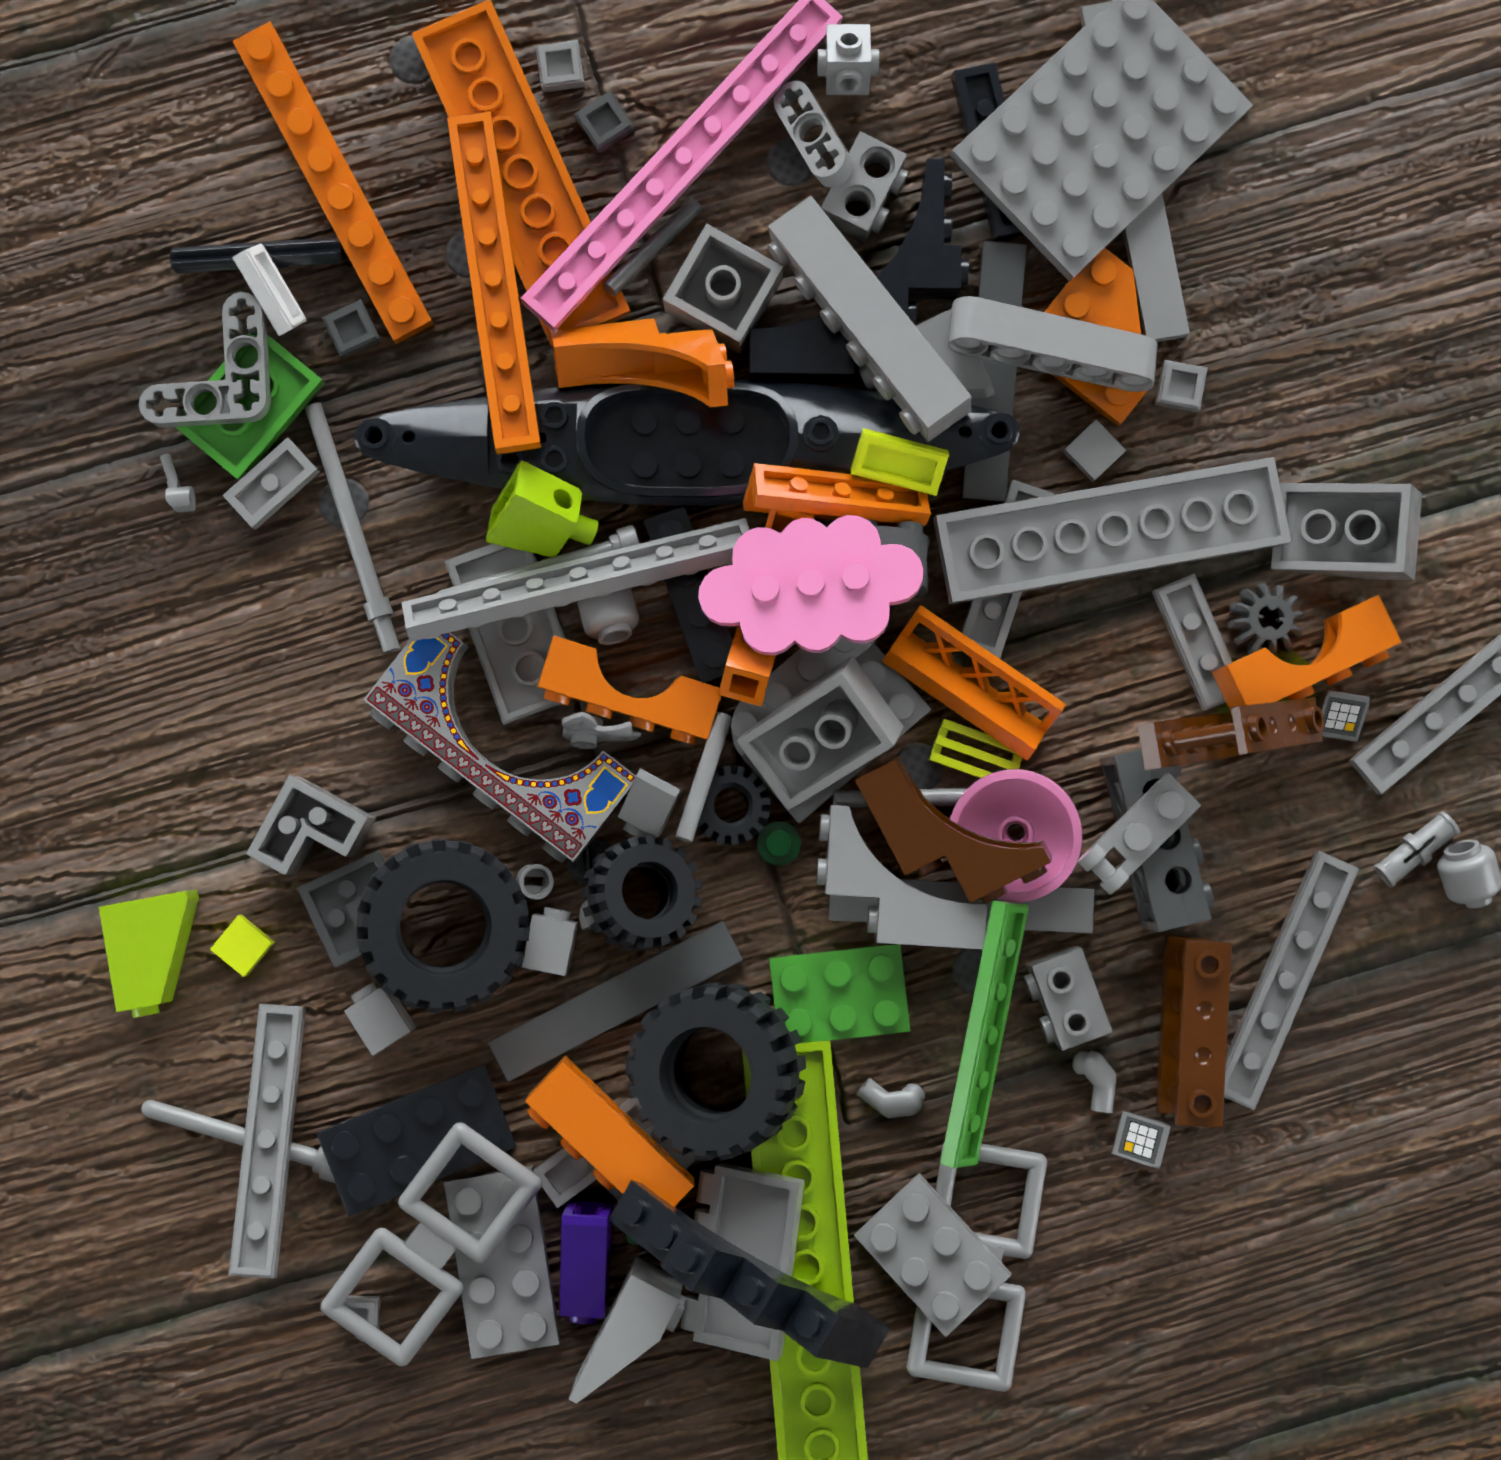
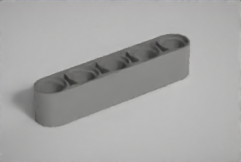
[948,296,1157,392]

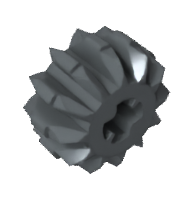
[1227,583,1305,655]

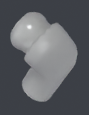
[1073,1050,1116,1113]
[856,1078,925,1118]

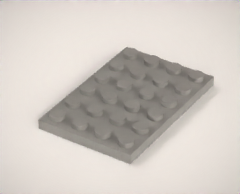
[949,0,1253,282]

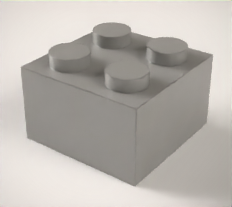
[663,223,783,354]

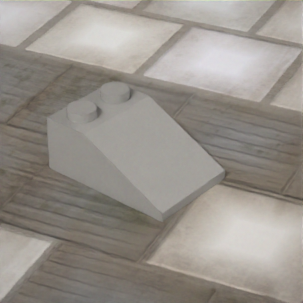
[1271,483,1422,580]
[736,656,904,811]
[569,1257,686,1404]

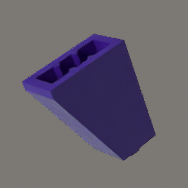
[559,1199,614,1324]

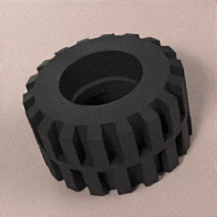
[581,835,702,951]

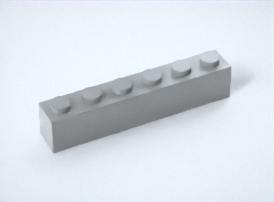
[768,196,972,442]

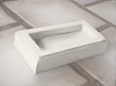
[232,244,306,336]

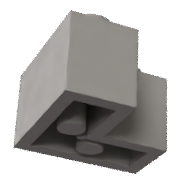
[246,775,377,875]

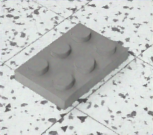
[854,1173,1012,1337]

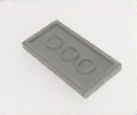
[444,544,574,725]

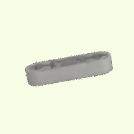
[774,81,854,188]

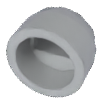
[516,864,554,900]

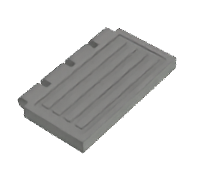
[680,1162,805,1361]

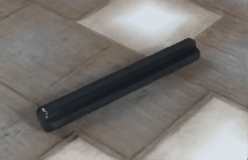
[170,237,343,273]

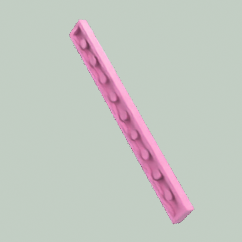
[521,0,843,332]

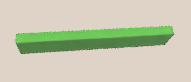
[940,900,1029,1168]

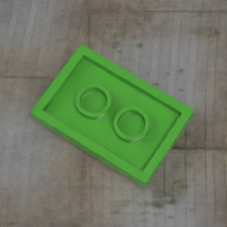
[175,332,325,480]
[769,944,911,1043]

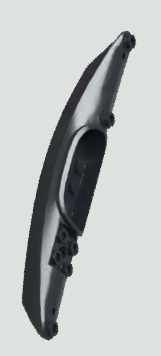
[354,379,1020,506]

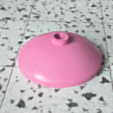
[950,769,1082,902]

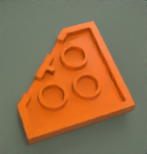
[1044,248,1148,427]

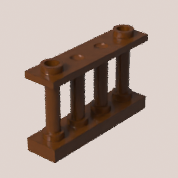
[1137,697,1324,771]
[1156,935,1232,1128]

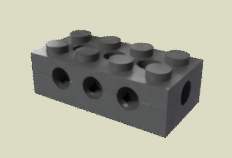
[1100,749,1214,932]

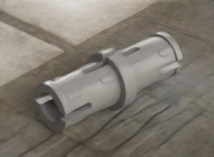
[1373,811,1460,887]

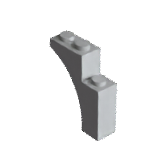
[817,805,987,949]

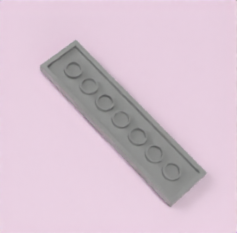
[933,457,1291,604]

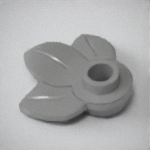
[562,712,641,749]

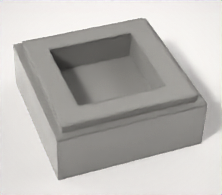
[536,40,585,93]
[1155,360,1208,413]
[1063,420,1126,483]

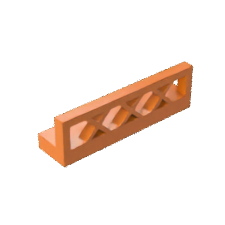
[743,463,931,527]
[881,605,1066,761]

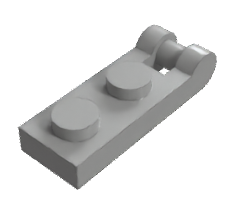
[1077,773,1201,895]

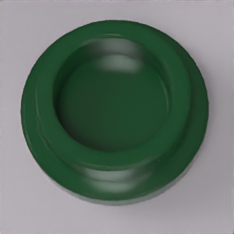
[757,821,801,865]

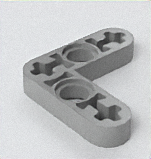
[139,292,271,428]

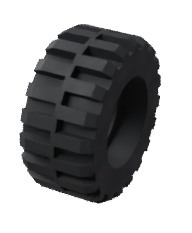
[356,839,530,1013]
[626,982,806,1161]

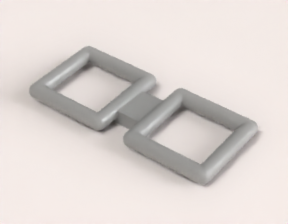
[320,1122,542,1367]
[907,1143,1047,1392]

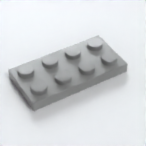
[444,1165,561,1359]

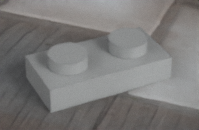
[223,437,320,530]

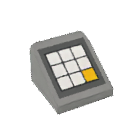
[1317,690,1370,742]
[1111,1110,1170,1169]

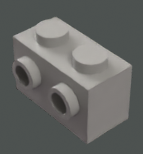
[1023,946,1113,1051]

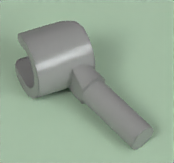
[160,453,196,512]

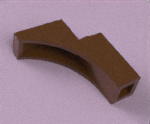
[855,755,1052,904]

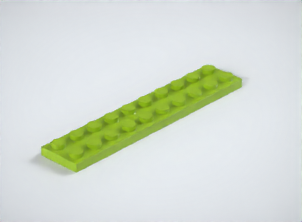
[742,1040,868,1460]

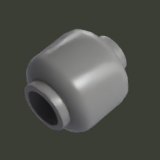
[577,588,639,645]
[1437,840,1501,908]

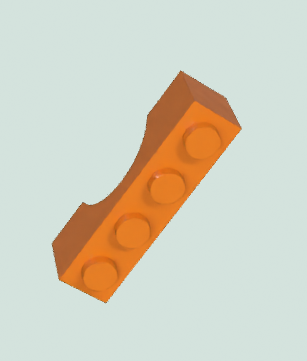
[1212,595,1402,714]
[537,636,721,745]

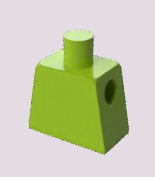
[486,460,598,557]

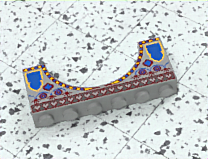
[363,632,636,863]

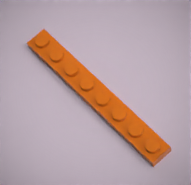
[233,21,434,344]
[447,111,541,454]

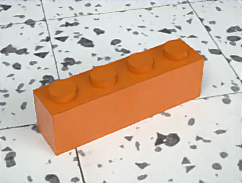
[525,1056,694,1207]

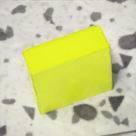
[210,915,275,977]

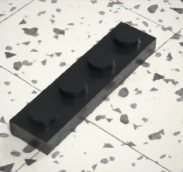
[951,62,1024,242]
[643,506,733,683]

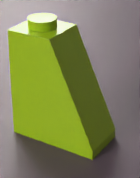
[99,890,199,1018]

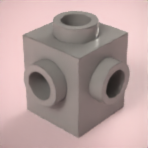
[817,24,879,95]

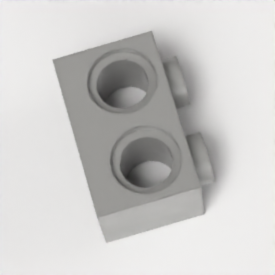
[821,131,909,243]

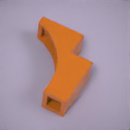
[550,318,734,407]
[718,509,815,707]

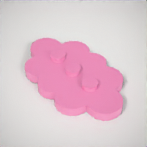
[698,515,923,656]

